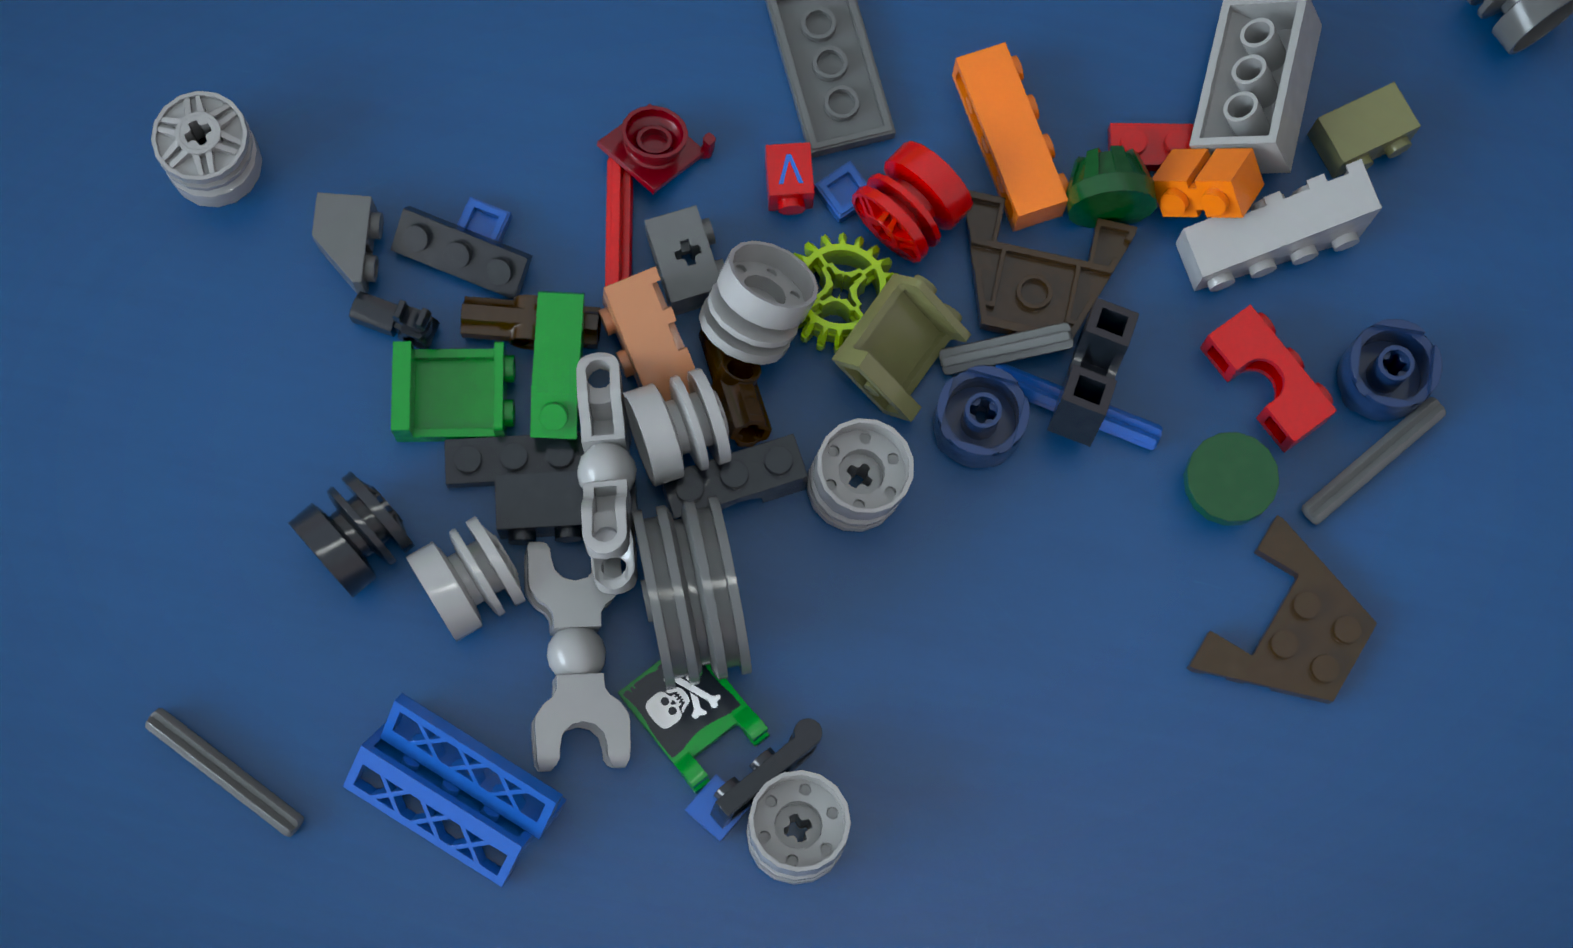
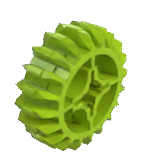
[794,232,898,353]

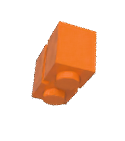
[1152,148,1264,218]

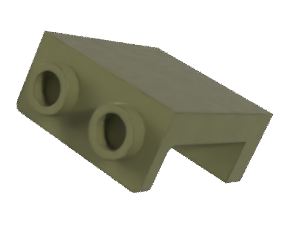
[832,273,971,422]

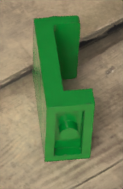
[391,341,516,442]

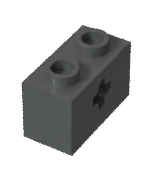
[644,205,724,316]

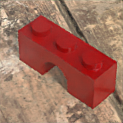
[1200,304,1337,453]

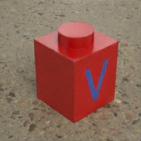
[765,142,814,215]

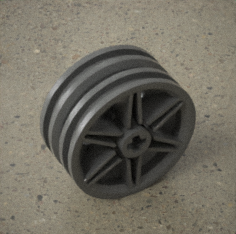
[632,495,752,690]

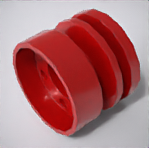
[852,141,973,263]

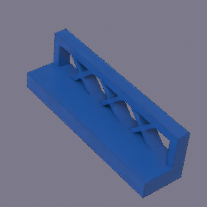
[380,693,567,839]
[343,724,535,887]

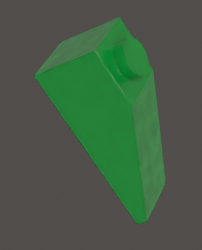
[530,291,585,439]

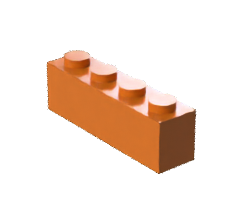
[952,42,1069,232]

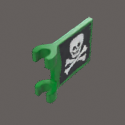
[617,659,770,794]

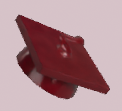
[597,104,716,194]

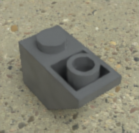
[312,192,384,294]

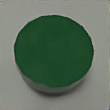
[1066,146,1157,228]
[1183,432,1279,526]

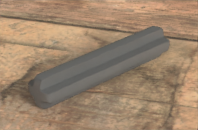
[939,322,1074,375]

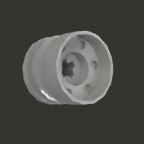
[151,91,262,207]
[699,241,819,365]
[623,368,731,486]
[807,418,914,532]
[406,516,526,642]
[746,770,851,885]

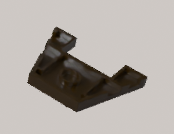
[965,190,1137,339]
[1186,515,1377,704]

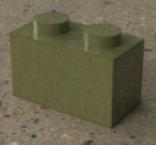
[1307,82,1421,179]

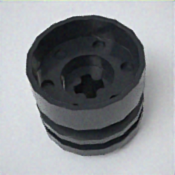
[288,471,415,597]

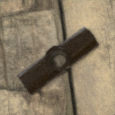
[460,294,601,350]
[698,328,772,447]

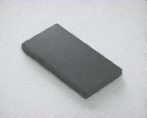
[765,0,896,158]

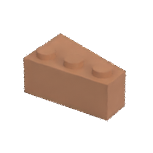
[598,266,695,401]

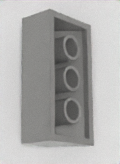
[1189,0,1322,173]

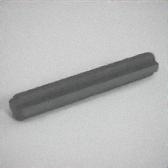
[1301,397,1446,525]
[145,708,304,837]

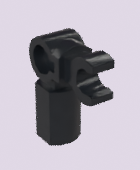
[349,291,440,349]

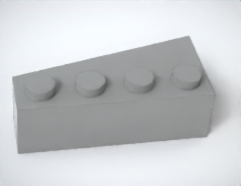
[1175,159,1382,292]

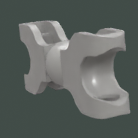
[576,352,638,595]
[524,542,631,772]

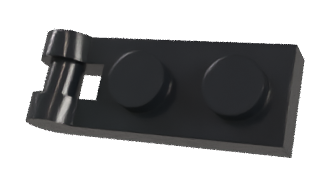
[710,718,822,829]

